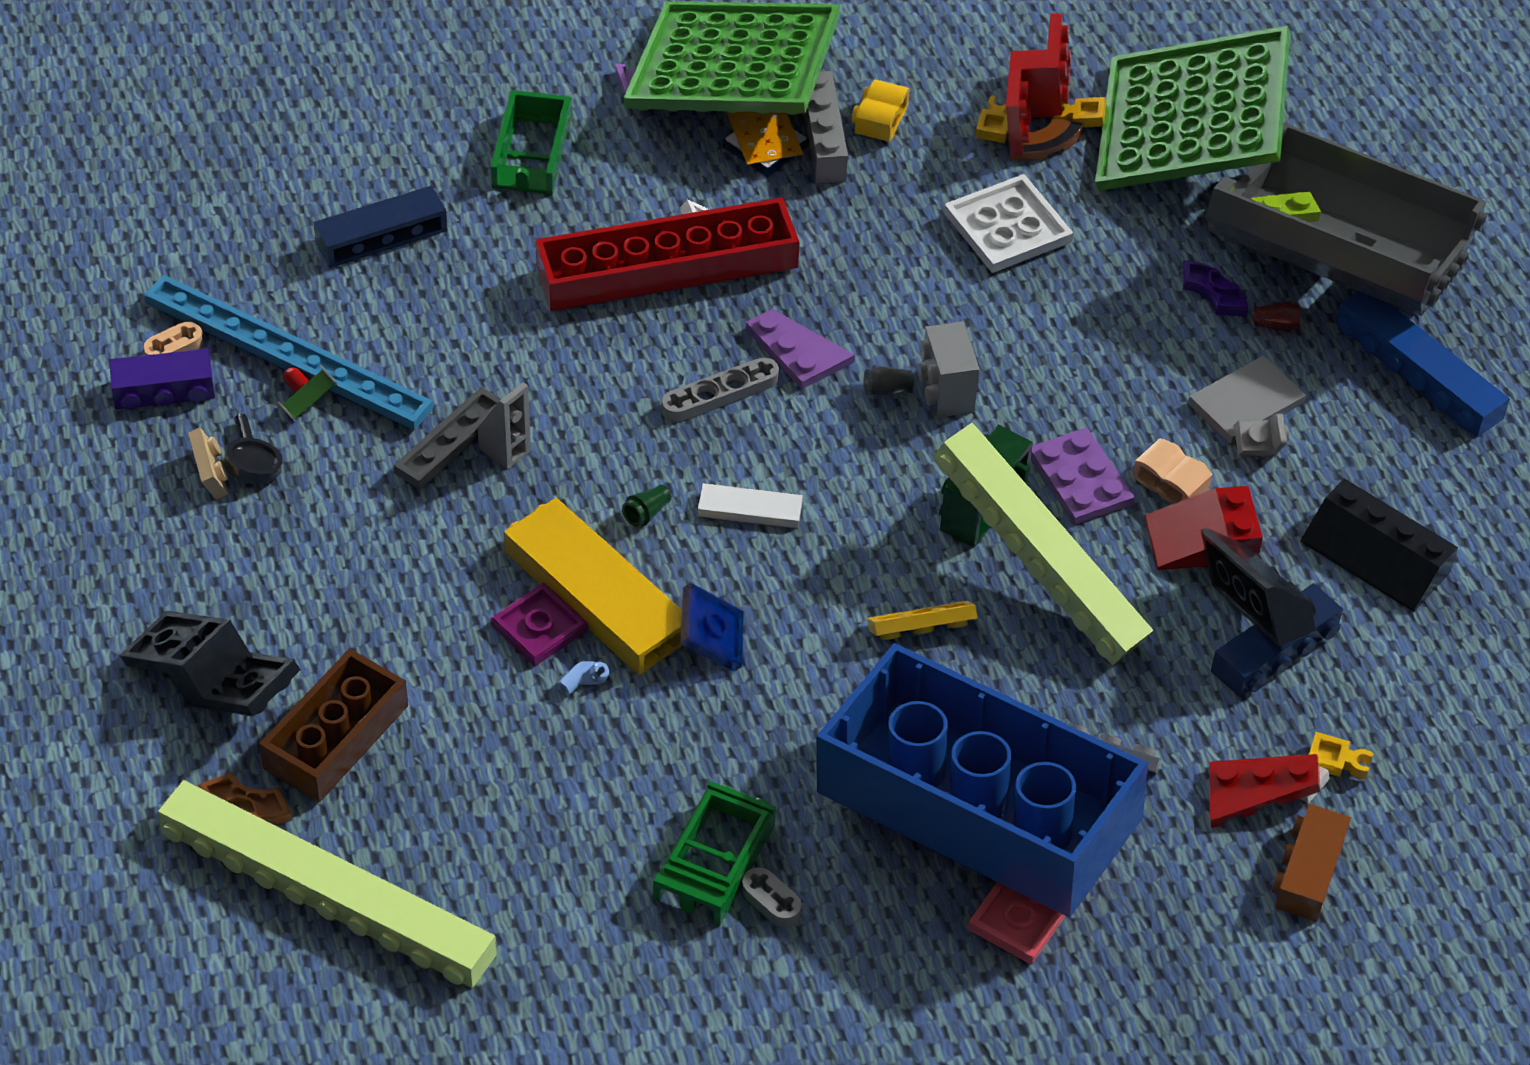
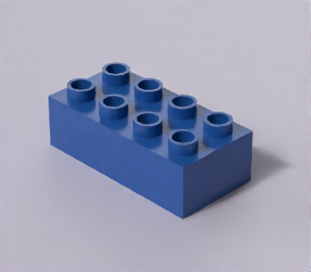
[816,643,1148,918]

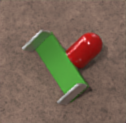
[278,365,338,422]

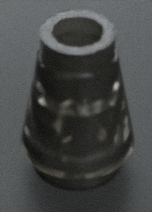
[863,365,914,398]

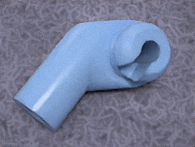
[556,661,609,696]

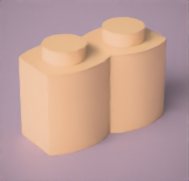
[1132,438,1213,504]

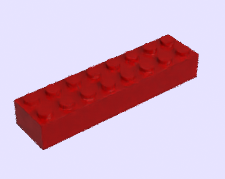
[535,197,799,311]

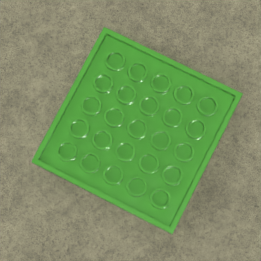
[624,1,840,115]
[1095,25,1291,191]

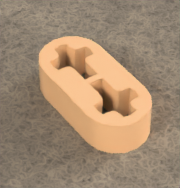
[144,322,203,355]

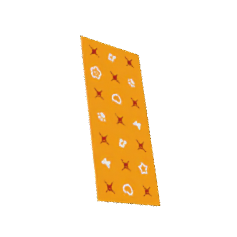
[726,111,803,165]

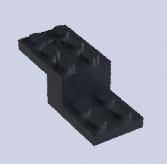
[119,611,301,717]

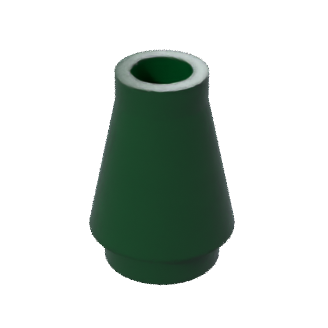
[622,485,672,527]

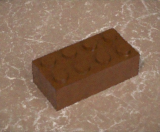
[259,648,408,803]

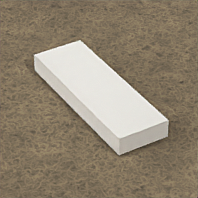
[698,483,803,528]

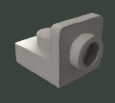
[1234,414,1289,456]

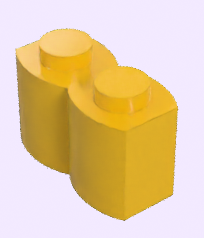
[851,79,910,142]

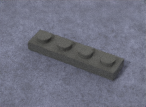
[394,387,501,490]

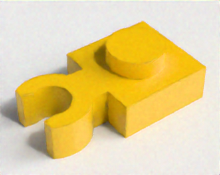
[975,95,1008,144]
[1052,97,1106,128]
[1309,732,1373,779]

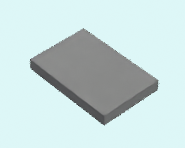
[1188,355,1306,444]

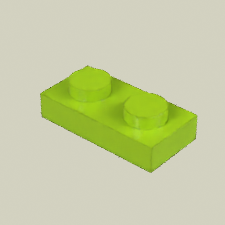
[1251,192,1321,222]

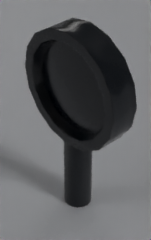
[224,414,282,485]

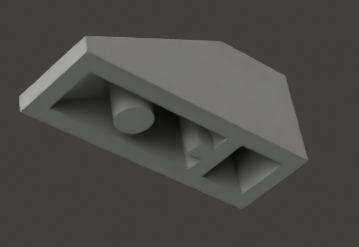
[478,382,531,470]

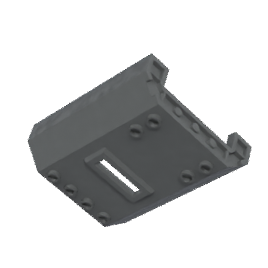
[1206,122,1487,316]

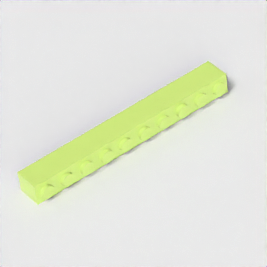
[158,780,497,988]

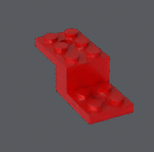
[1006,13,1071,156]

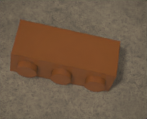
[1272,803,1351,922]

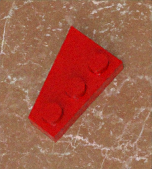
[1210,754,1320,828]

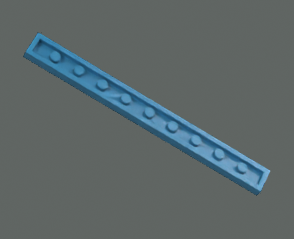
[144,275,433,431]

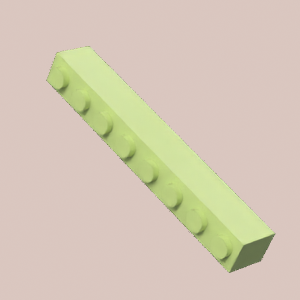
[933,423,1153,666]

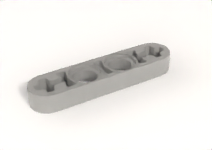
[662,358,779,422]

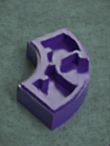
[1182,260,1248,317]

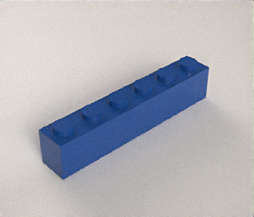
[1336,291,1510,437]

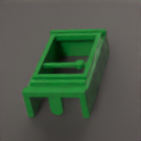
[490,90,572,195]
[653,781,776,926]

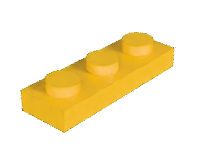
[867,601,977,640]

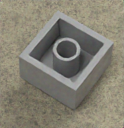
[917,321,980,418]

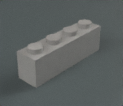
[803,71,848,183]

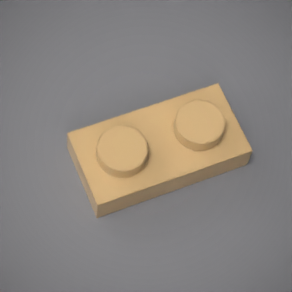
[188,427,228,499]

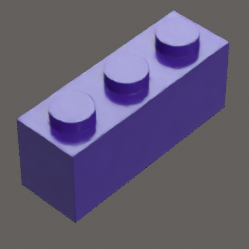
[109,348,215,410]

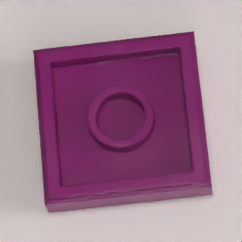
[490,582,588,666]

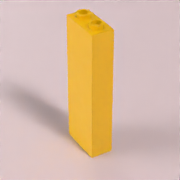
[504,497,684,675]

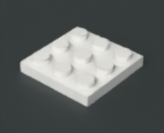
[944,174,1074,273]

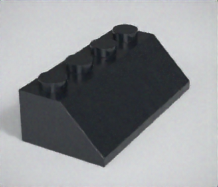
[1300,478,1458,612]
[1201,528,1316,647]

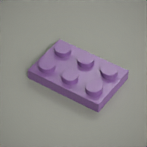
[1031,427,1135,525]

